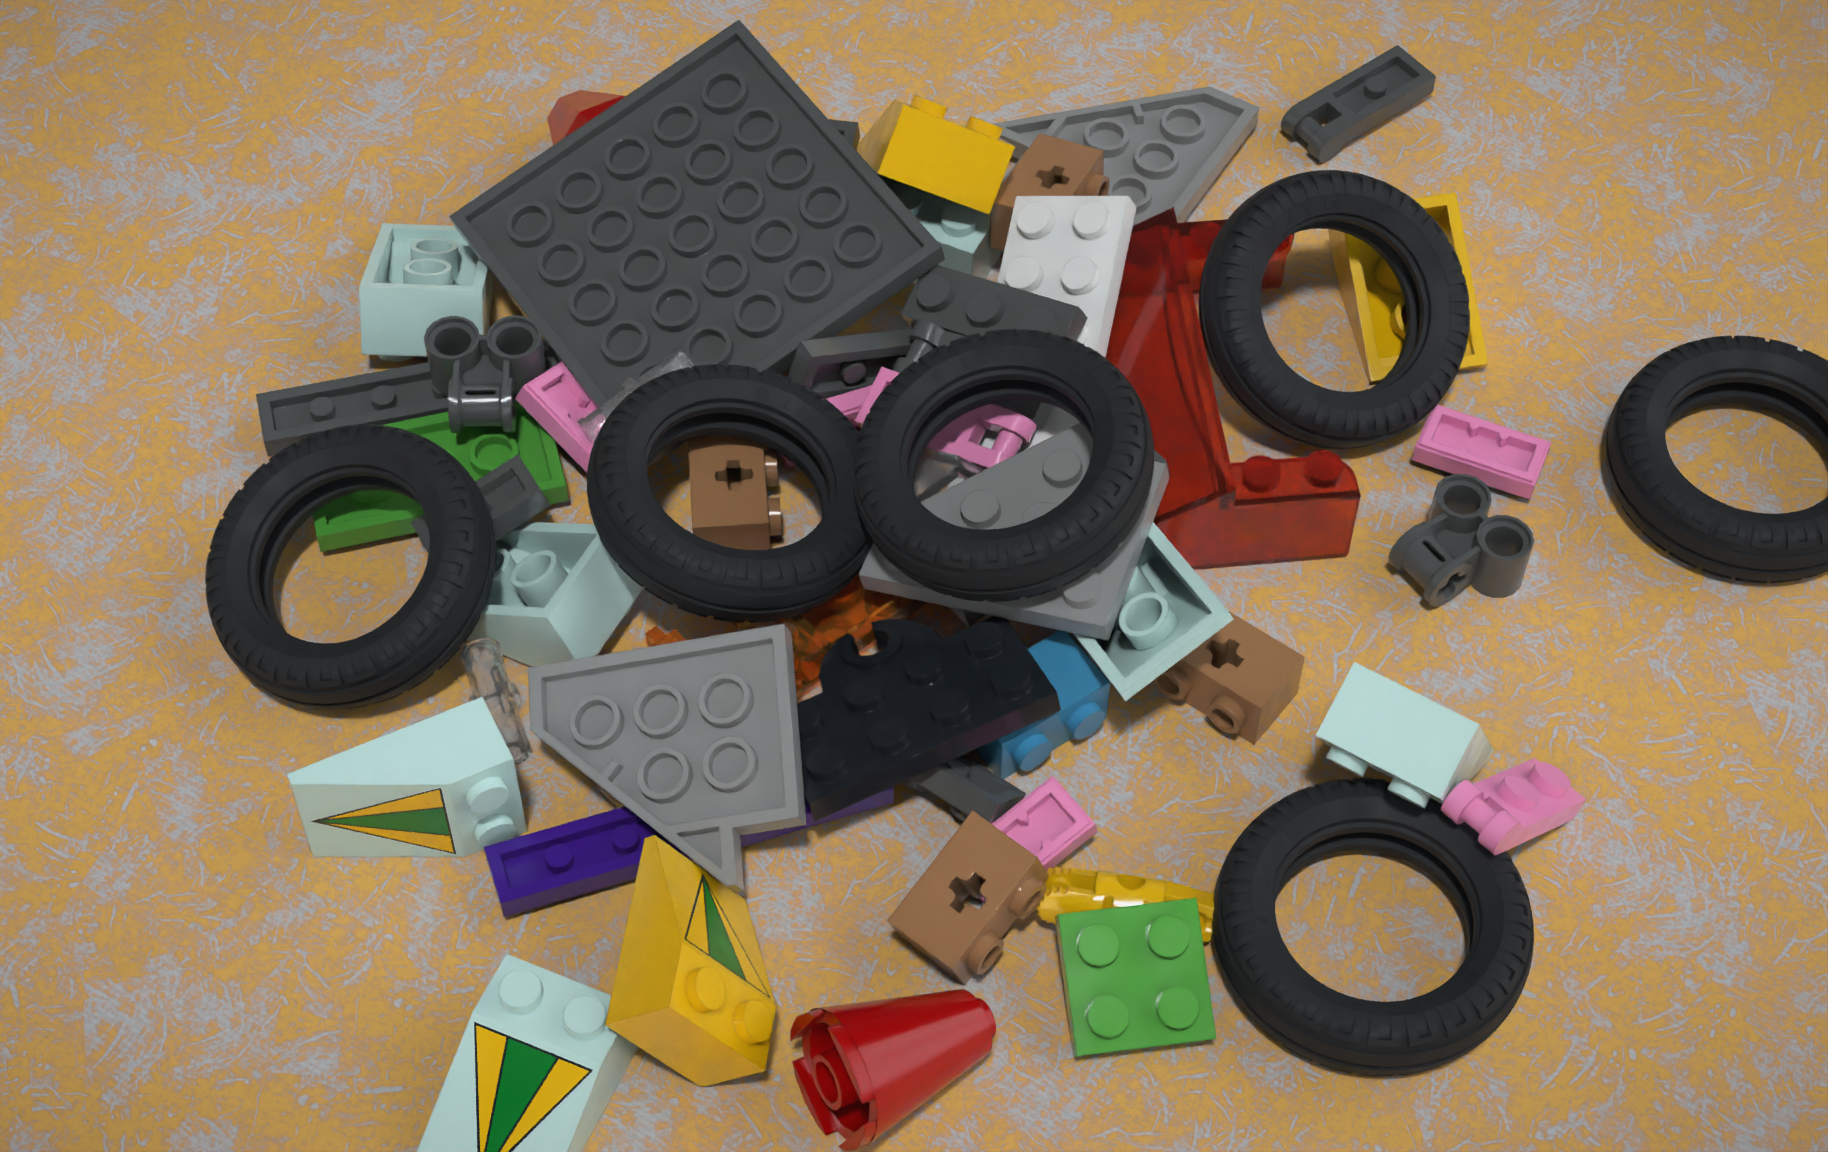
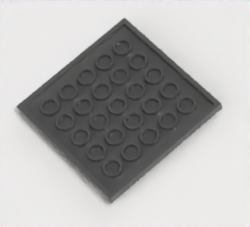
[449,20,945,466]

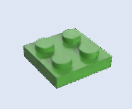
[1055,898,1216,1057]

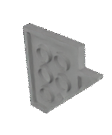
[994,87,1260,265]
[859,423,1169,640]
[528,624,806,893]

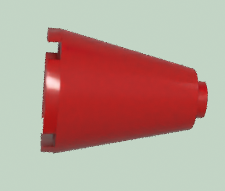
[790,989,996,1151]

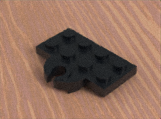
[797,616,1061,821]

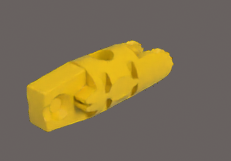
[1036,866,1214,942]

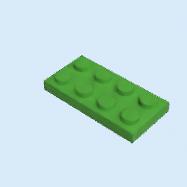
[313,401,569,552]

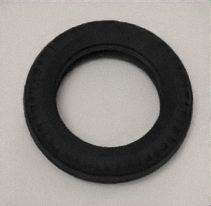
[1199,170,1470,449]
[853,329,1154,602]
[1606,336,1828,583]
[587,364,873,623]
[205,424,496,709]
[1212,778,1534,1076]

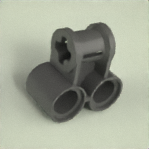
[424,315,547,433]
[1388,474,1534,606]

